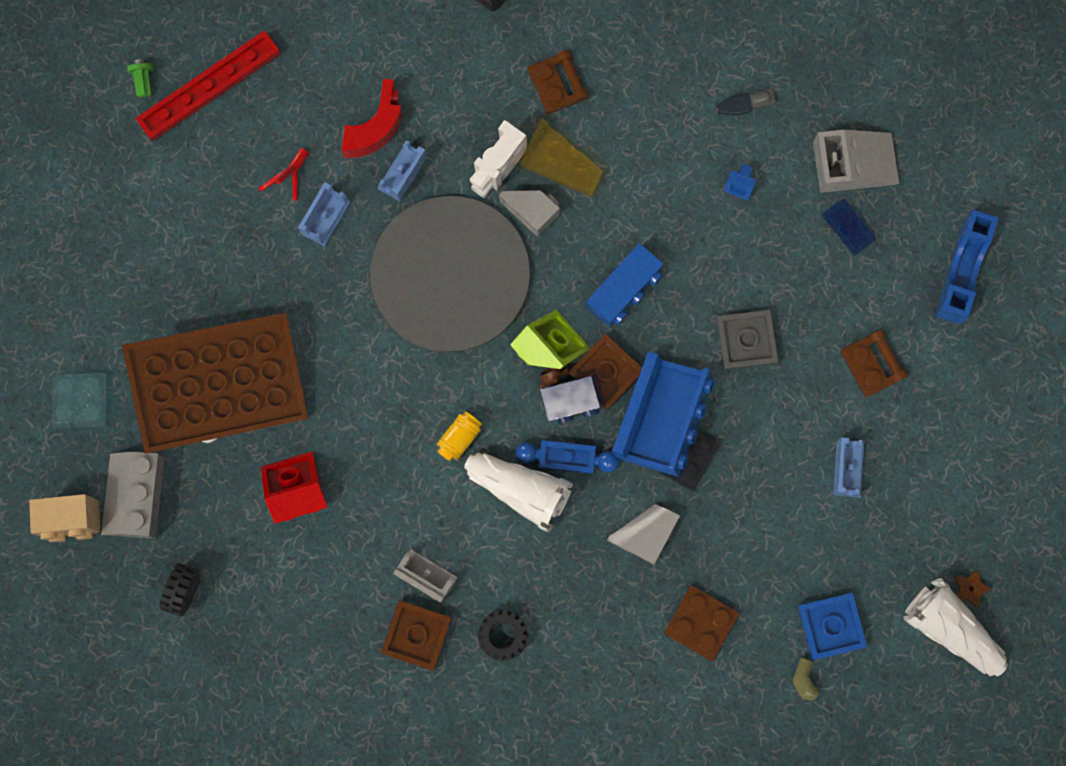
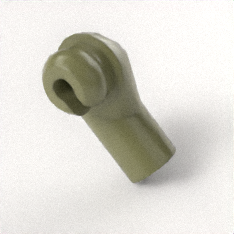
[793,658,819,700]

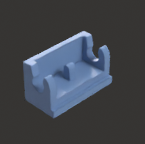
[377,141,427,201]
[298,182,351,247]
[833,437,864,498]

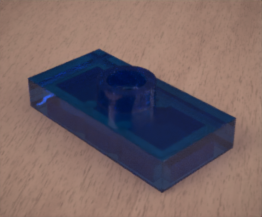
[821,198,876,256]

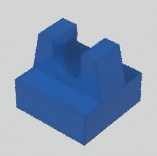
[724,164,756,201]

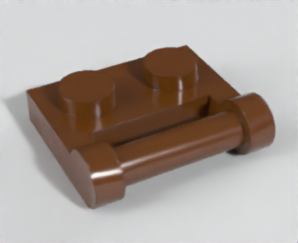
[527,50,590,115]
[840,329,909,399]

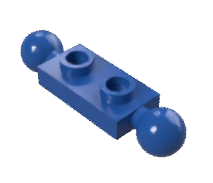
[516,440,619,474]

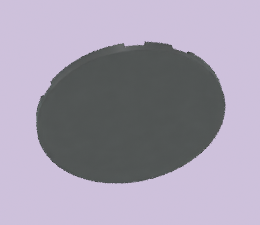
[370,196,530,353]

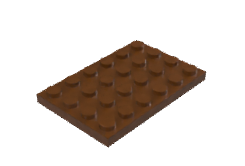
[122,313,308,454]

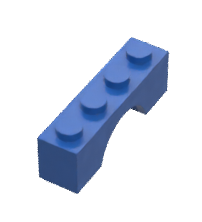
[935,210,998,325]

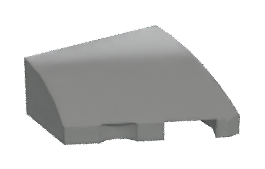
[607,504,680,565]

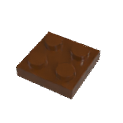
[568,334,642,410]
[663,585,739,662]
[381,600,452,671]

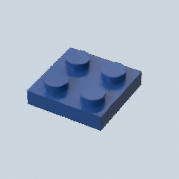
[797,593,867,660]

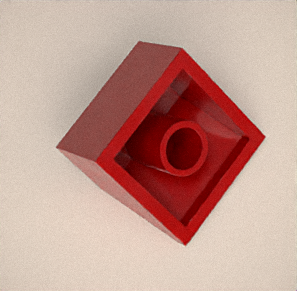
[261,451,327,524]

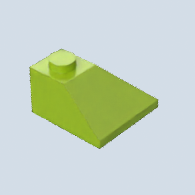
[511,310,591,369]

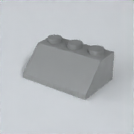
[101,452,165,539]

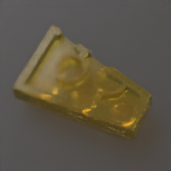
[520,118,603,197]

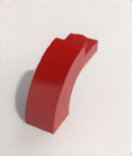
[341,79,403,158]

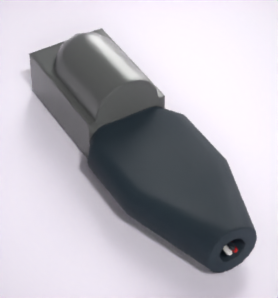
[716,88,776,116]

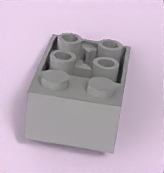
[813,130,899,193]

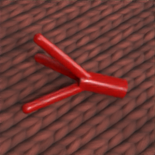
[259,148,309,201]

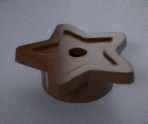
[538,368,569,389]
[955,571,990,607]

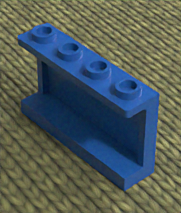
[612,352,715,477]

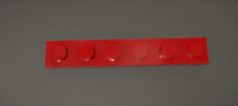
[135,30,281,142]

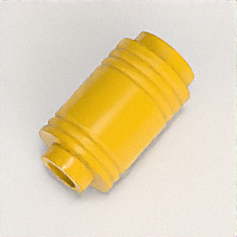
[436,411,482,461]

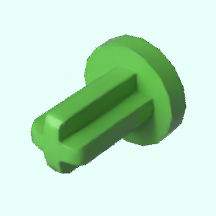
[127,59,154,97]

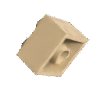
[29,494,101,542]

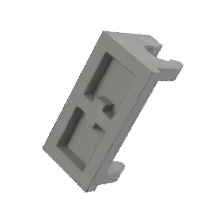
[393,549,458,603]

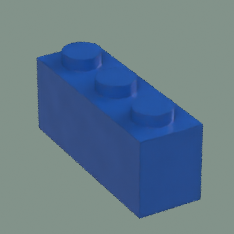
[586,243,663,328]

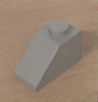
[499,190,560,237]

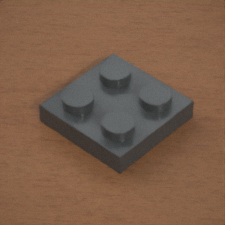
[716,310,778,371]

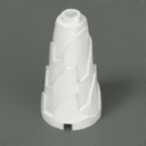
[464,452,573,532]
[903,578,1008,676]

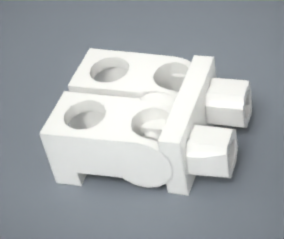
[470,120,527,198]

